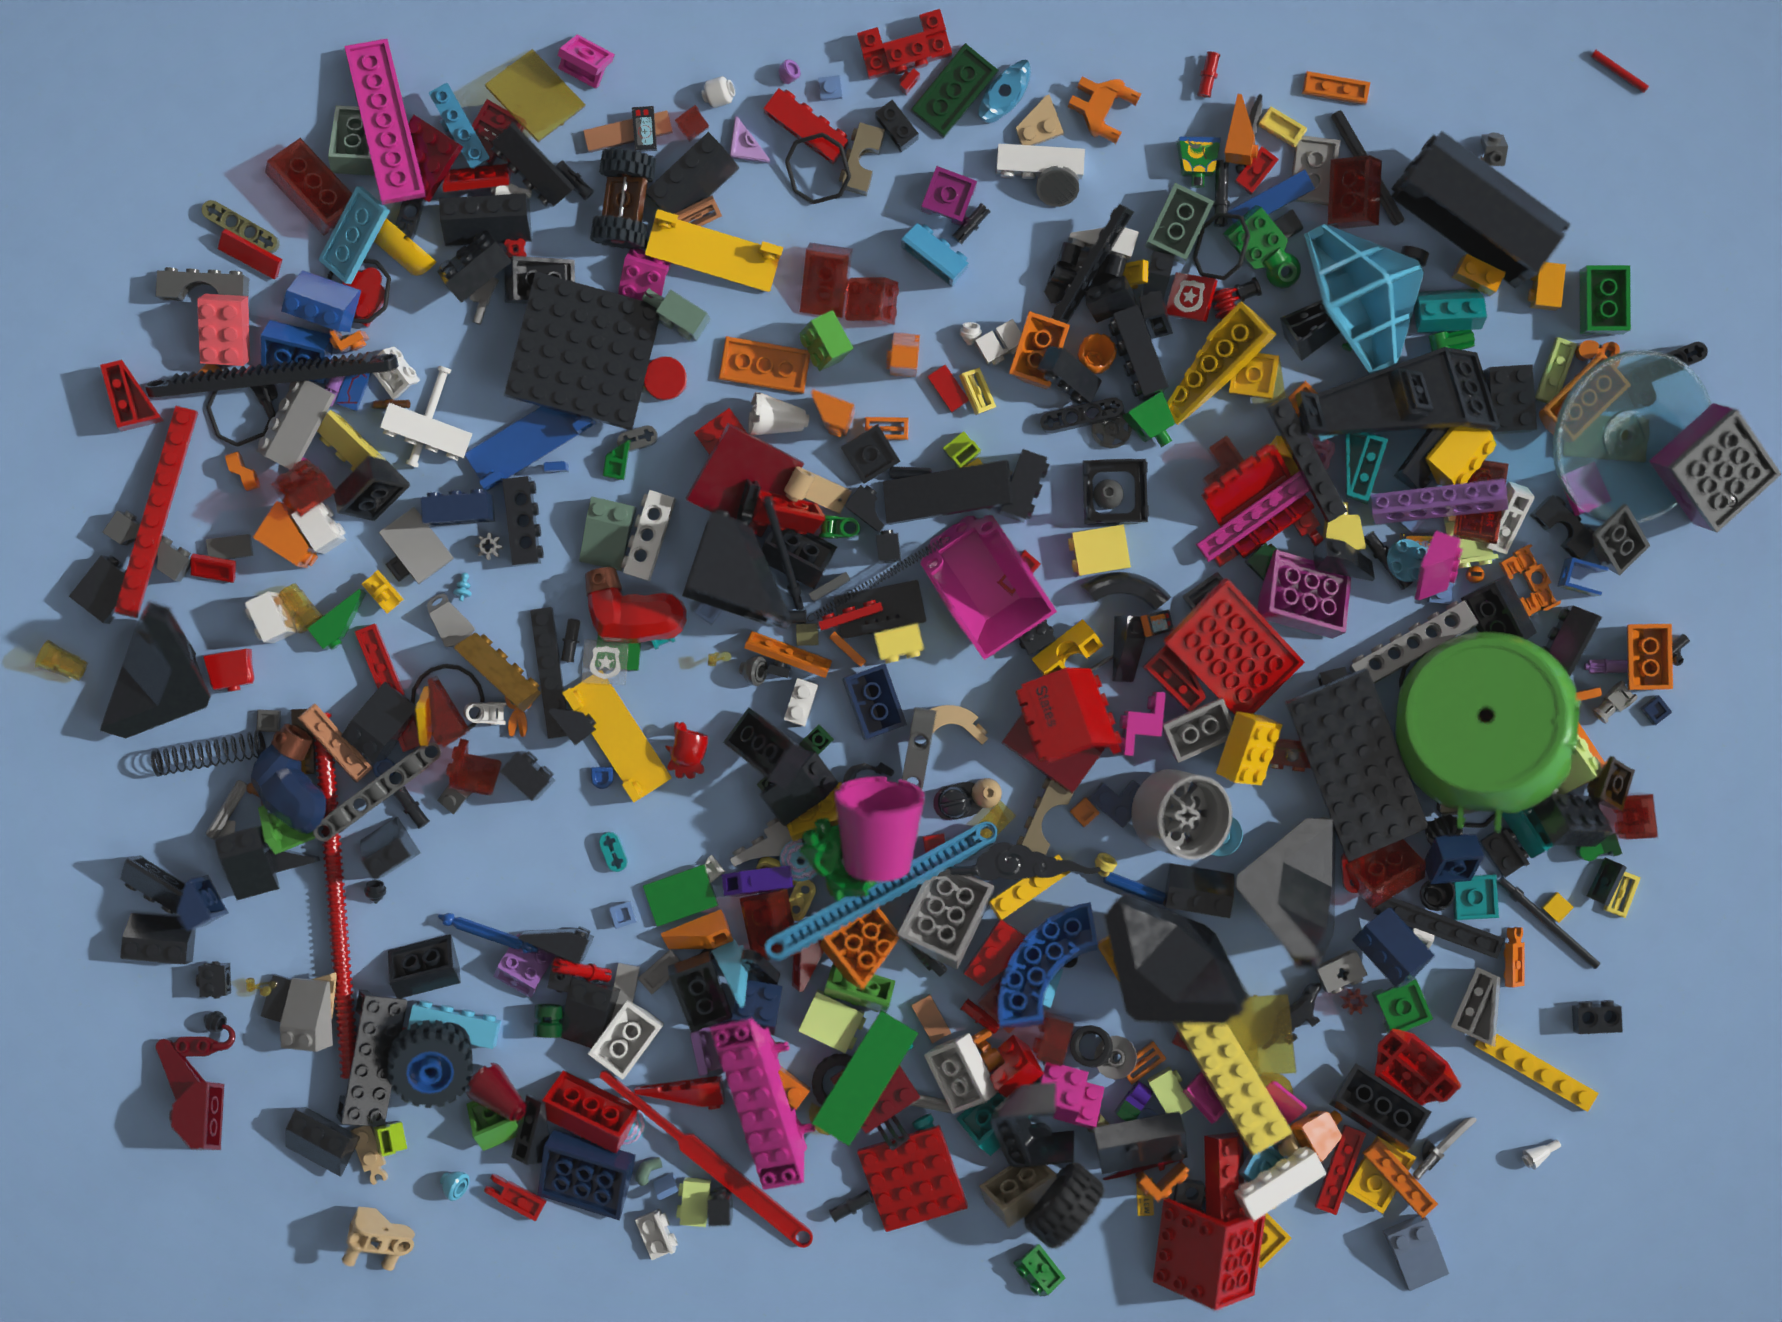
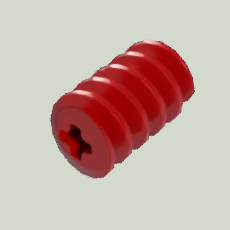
[1212,288,1239,325]

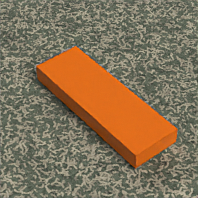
[1302,71,1370,105]

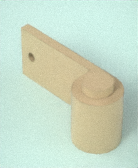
[784,467,852,514]

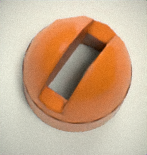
[1466,566,1485,583]

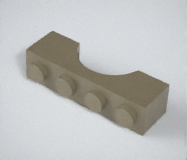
[1016,776,1074,856]

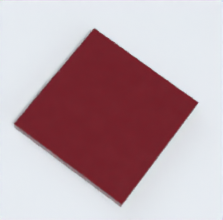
[685,423,804,537]

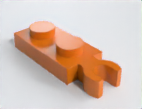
[1504,927,1525,988]

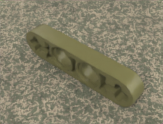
[202,200,280,253]

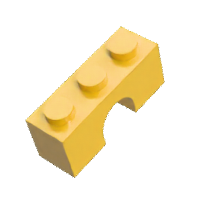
[1032,619,1104,676]

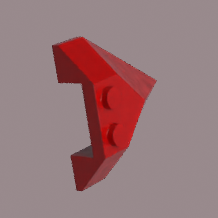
[1375,1028,1461,1106]

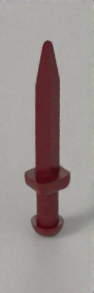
[1103,1158,1184,1180]

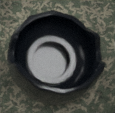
[1419,880,1455,911]

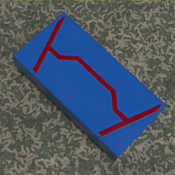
[335,373,372,411]

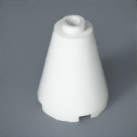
[748,392,809,435]

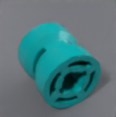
[912,1113,935,1131]

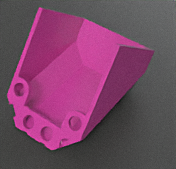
[920,515,1057,660]

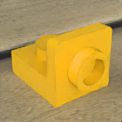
[1122,260,1148,289]

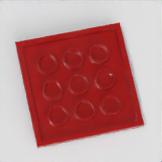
[857,1125,968,1232]

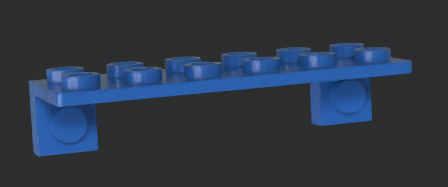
[465,407,598,491]

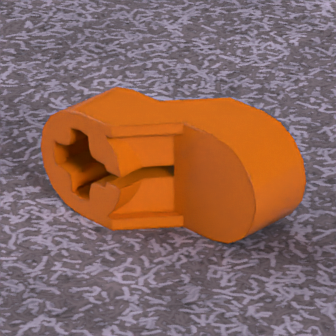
[225,451,260,491]

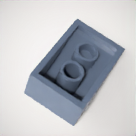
[1383,1215,1449,1291]

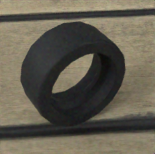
[1070,1025,1113,1068]

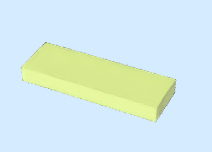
[1535,337,1578,403]

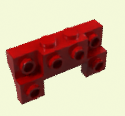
[857,9,952,80]

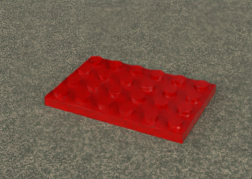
[1163,578,1305,715]

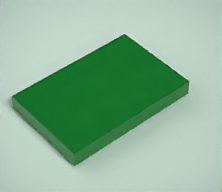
[643,864,719,927]

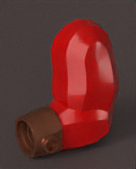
[585,567,687,643]

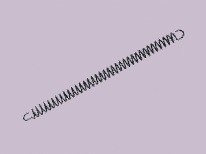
[807,537,950,622]

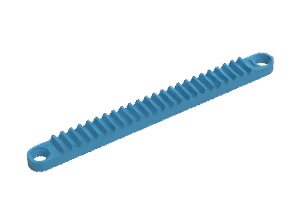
[765,821,997,961]

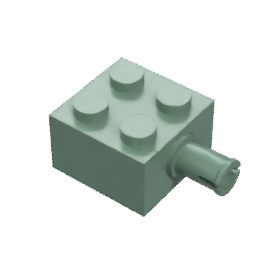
[642,288,710,341]

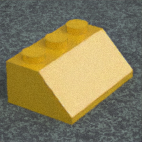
[1425,426,1497,486]

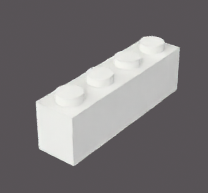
[996,144,1085,179]
[380,403,472,461]
[1234,1146,1326,1221]

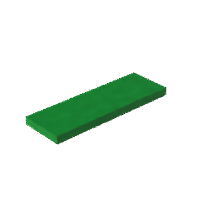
[812,1010,919,1146]

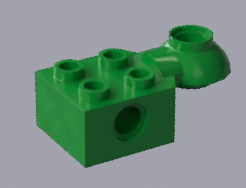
[1223,205,1301,289]

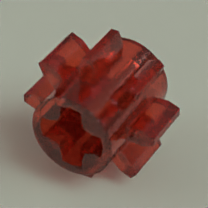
[1341,988,1368,1015]

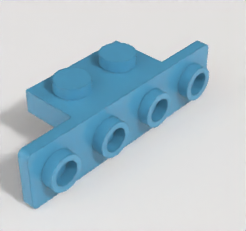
[429,83,490,169]

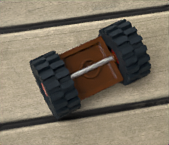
[590,148,656,249]

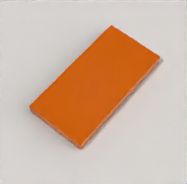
[718,336,810,394]

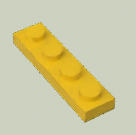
[988,854,1070,920]

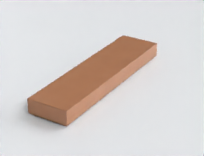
[583,110,673,153]
[298,703,373,783]

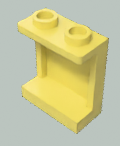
[1068,524,1131,577]

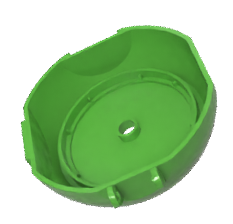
[1395,632,1580,832]

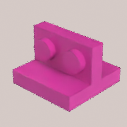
[557,34,615,89]

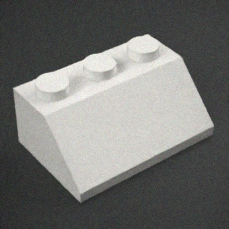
[588,1001,664,1080]

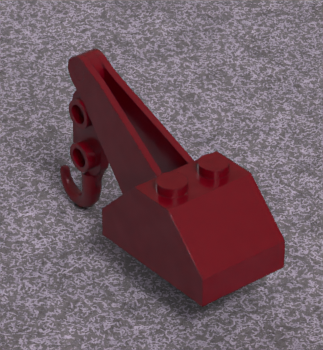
[156,1024,236,1150]

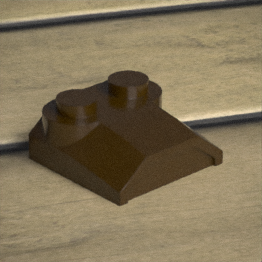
[1587,756,1635,811]

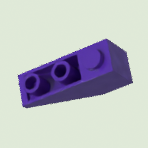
[722,866,793,897]

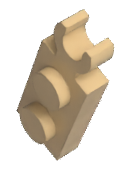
[350,1125,388,1185]

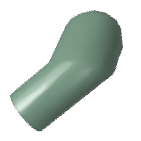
[635,1157,662,1186]

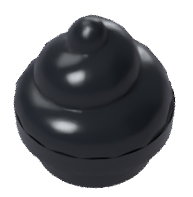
[364,880,386,904]
[204,1011,227,1033]

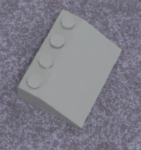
[897,868,994,969]

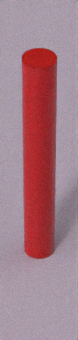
[1590,49,1649,93]

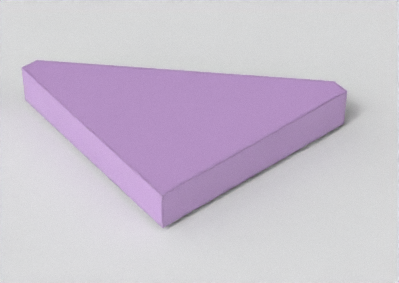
[730,117,770,163]

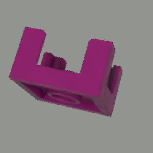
[921,166,977,226]

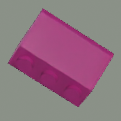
[1415,531,1463,600]

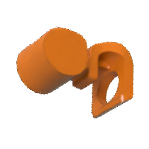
[1575,340,1620,366]
[971,1028,1004,1073]

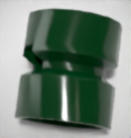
[533,1004,563,1038]

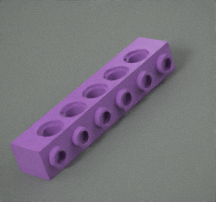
[1371,479,1508,525]

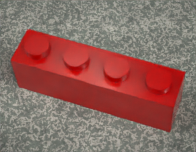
[763,88,849,165]

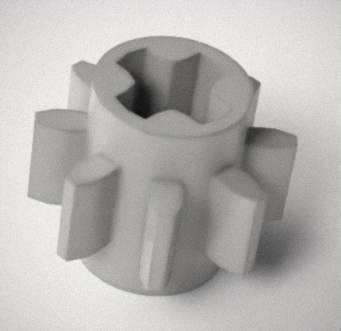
[475,533,503,560]

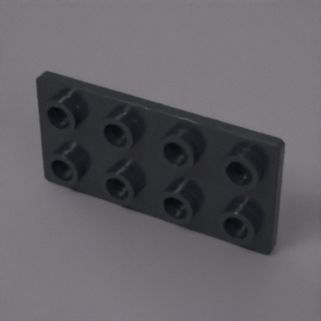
[834,580,926,639]

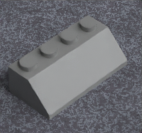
[257,380,336,472]

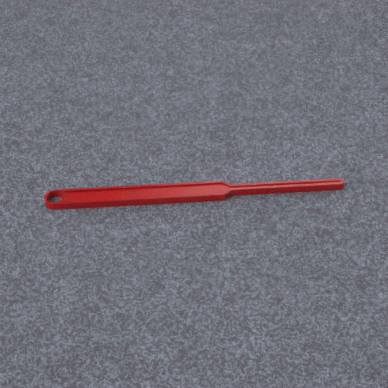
[600,1070,813,1248]

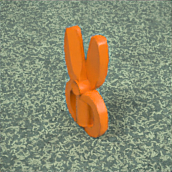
[505,696,533,737]

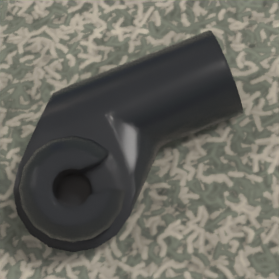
[1672,634,1690,666]

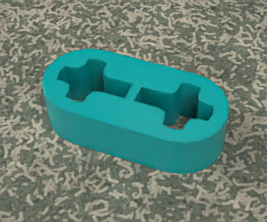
[599,832,628,872]

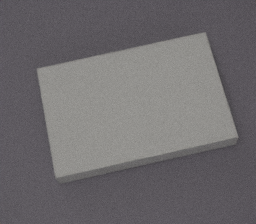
[1291,136,1340,206]
[379,507,454,585]

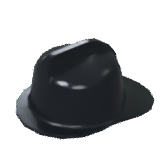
[933,782,982,820]

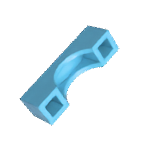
[407,1000,501,1049]

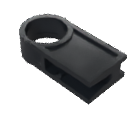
[737,479,761,525]

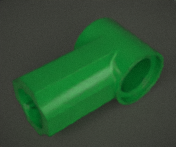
[1428,330,1475,351]

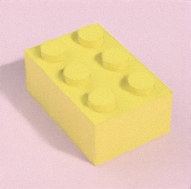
[875,624,924,664]

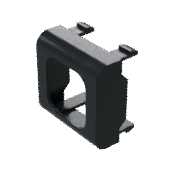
[1082,459,1149,525]

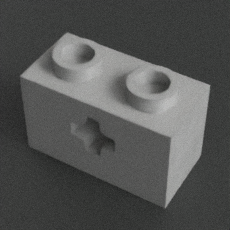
[1314,949,1368,994]

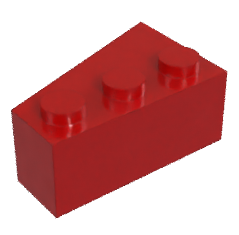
[1142,643,1206,712]

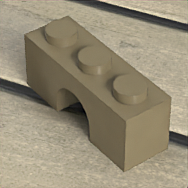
[839,122,885,196]

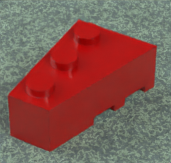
[100,360,164,432]
[963,920,1026,986]

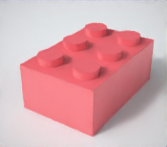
[197,294,250,366]

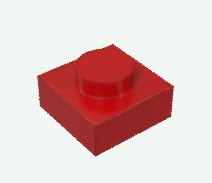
[899,68,920,95]

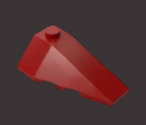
[634,1075,725,1110]

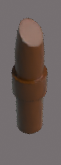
[371,399,410,410]

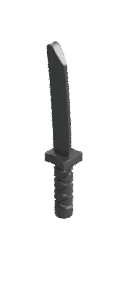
[1412,1117,1477,1180]

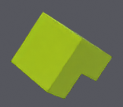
[943,431,981,468]
[373,1121,407,1157]

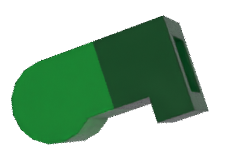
[1575,833,1622,861]

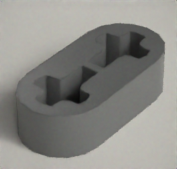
[617,425,658,452]

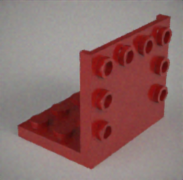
[1153,1198,1266,1311]

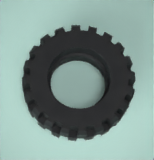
[1024,1163,1104,1249]

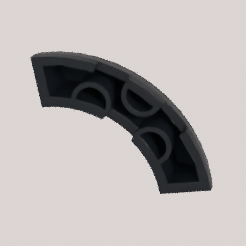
[1080,572,1171,610]

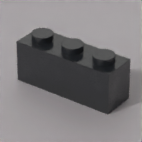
[1038,346,1102,404]

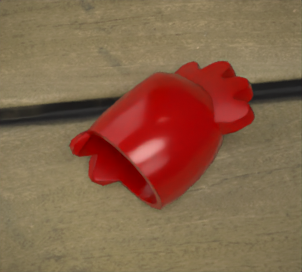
[665,722,708,779]

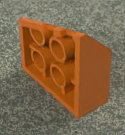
[820,907,900,990]

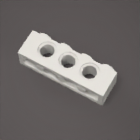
[621,490,676,581]

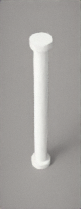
[405,366,451,468]

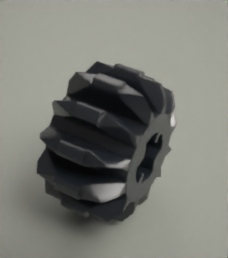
[1425,815,1463,845]

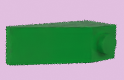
[307,589,366,650]

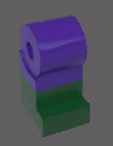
[1114,1081,1153,1122]

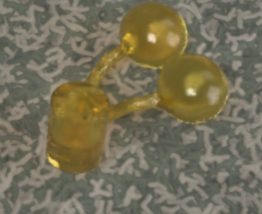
[708,651,732,666]
[246,978,277,996]

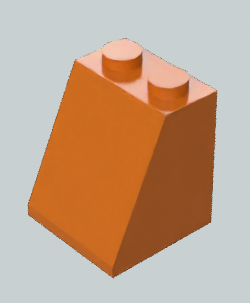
[253,501,318,568]

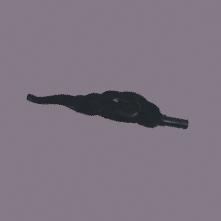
[950,842,1101,880]

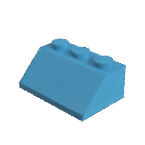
[901,223,969,287]

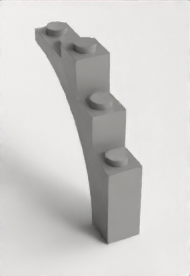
[730,818,844,866]

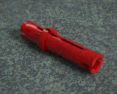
[552,958,612,982]

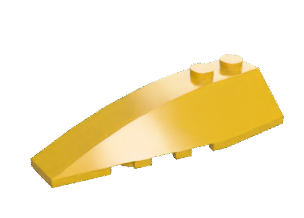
[1167,301,1277,425]

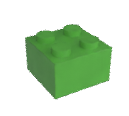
[799,310,854,372]

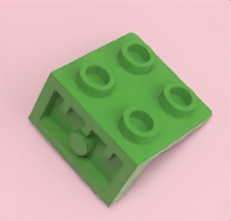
[258,805,316,855]

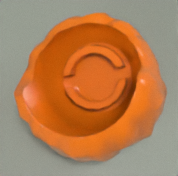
[1077,333,1117,374]

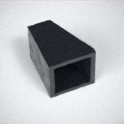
[360,817,420,880]

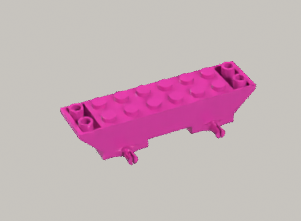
[710,1018,816,1190]

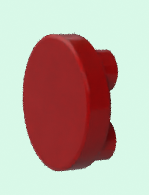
[644,356,687,400]

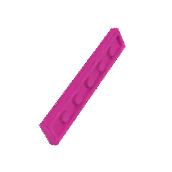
[1196,471,1310,563]

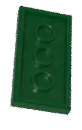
[911,43,999,138]

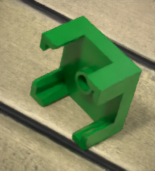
[1371,978,1433,1032]

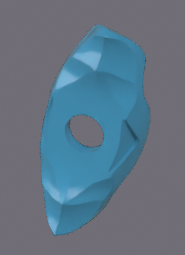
[978,60,1031,123]

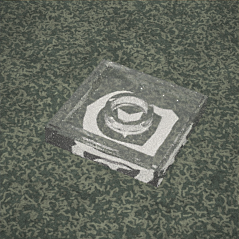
[582,639,629,686]

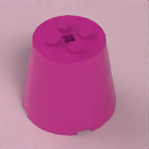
[835,777,924,882]

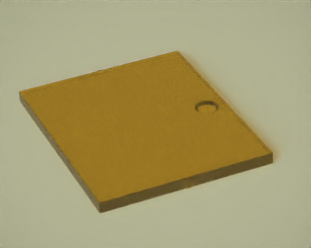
[485,49,586,143]
[1227,994,1297,1076]

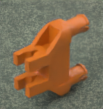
[1067,76,1142,144]

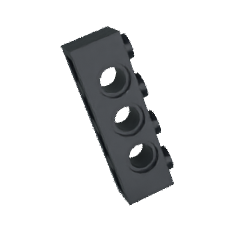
[502,476,544,566]

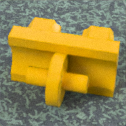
[361,570,404,614]

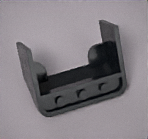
[991,1082,1075,1168]

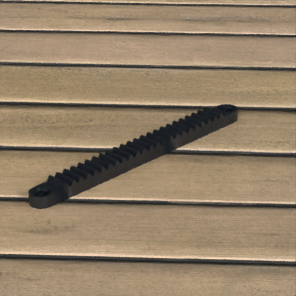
[145,352,399,398]

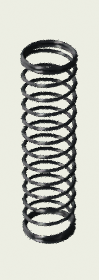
[151,730,266,777]

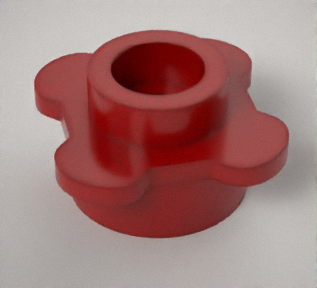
[504,238,527,257]

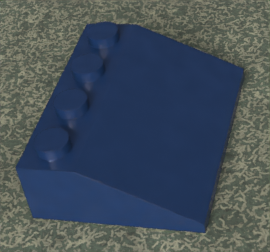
[537,1130,636,1220]

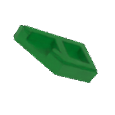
[603,440,631,480]

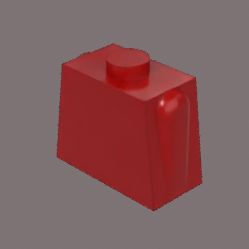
[203,649,254,692]

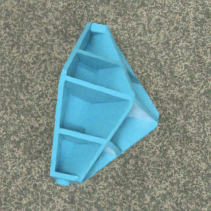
[1304,224,1424,374]

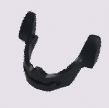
[843,762,894,783]

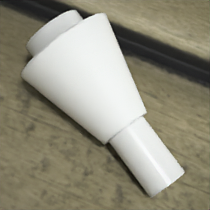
[491,183,532,198]
[1522,1139,1561,1170]

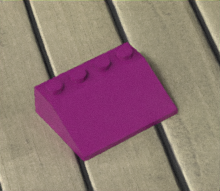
[1257,550,1351,639]

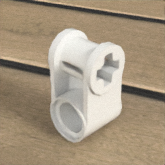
[463,702,506,725]

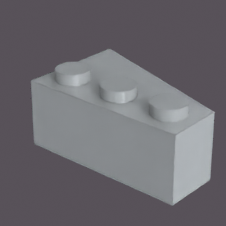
[1451,967,1501,1047]

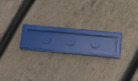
[1228,170,1315,224]

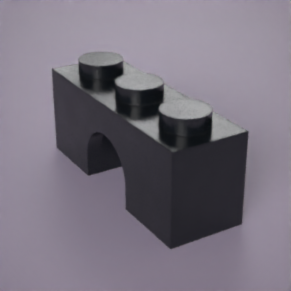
[1530,495,1595,560]

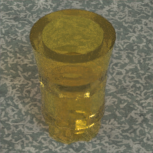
[279,583,324,633]
[35,640,88,681]

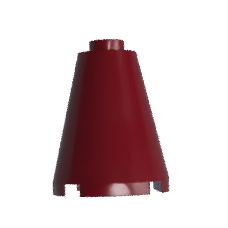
[466,1063,526,1121]

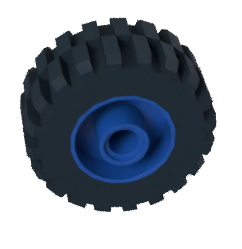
[388,1020,473,1108]

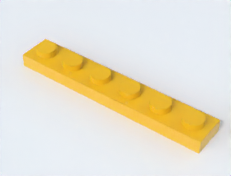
[1473,1034,1599,1112]

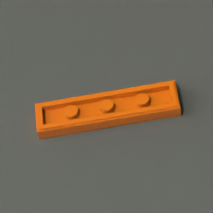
[744,631,832,678]
[1362,1138,1438,1219]

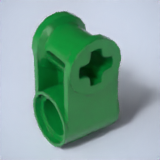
[818,515,861,539]

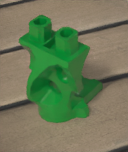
[800,818,876,901]

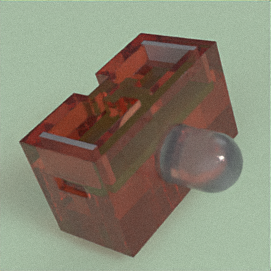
[1269,738,1310,772]

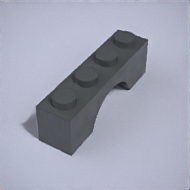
[156,267,249,301]
[103,510,191,582]

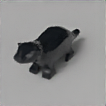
[1262,982,1322,1050]

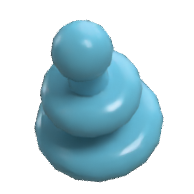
[453,572,471,601]

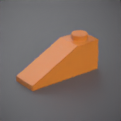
[1224,94,1259,166]

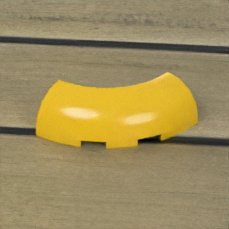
[374,218,437,276]

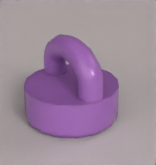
[779,59,801,84]

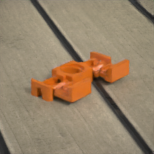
[1499,544,1561,616]

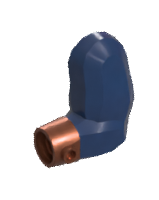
[251,724,326,834]

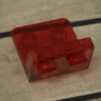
[845,277,899,325]
[446,738,502,796]

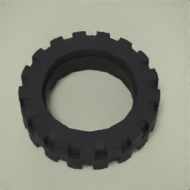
[812,1053,852,1105]

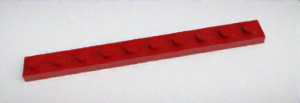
[114,406,198,619]

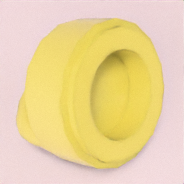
[1095,853,1117,877]

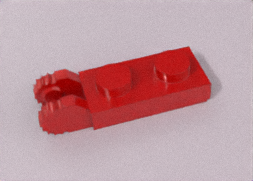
[484,1174,547,1221]

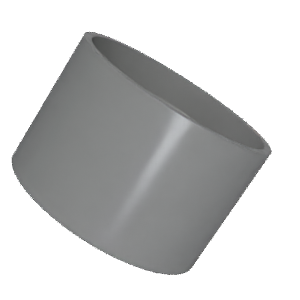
[1132,769,1232,860]

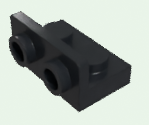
[1479,827,1530,878]

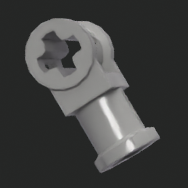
[1592,680,1638,724]

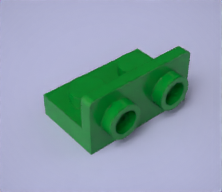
[1013,1244,1066,1297]

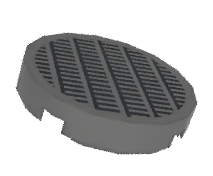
[1036,166,1079,207]

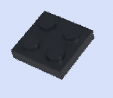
[841,424,901,484]

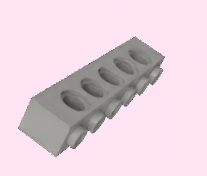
[1349,600,1478,684]

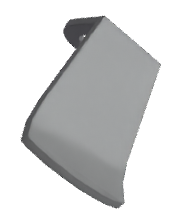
[427,593,475,647]

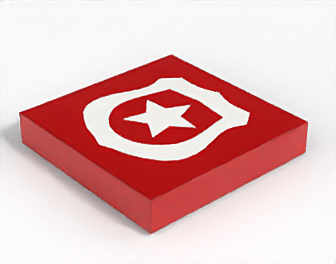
[1166,272,1218,322]

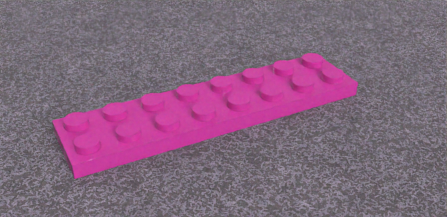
[344,39,426,205]

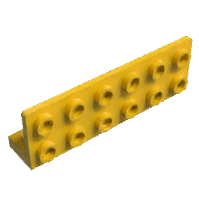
[645,209,784,292]
[562,670,672,803]

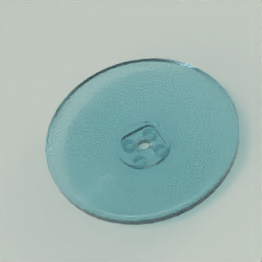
[1553,350,1711,523]

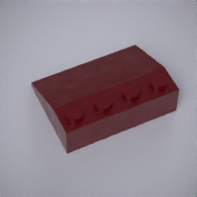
[1001,713,1106,794]

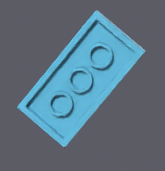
[318,186,390,284]

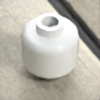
[702,76,735,108]

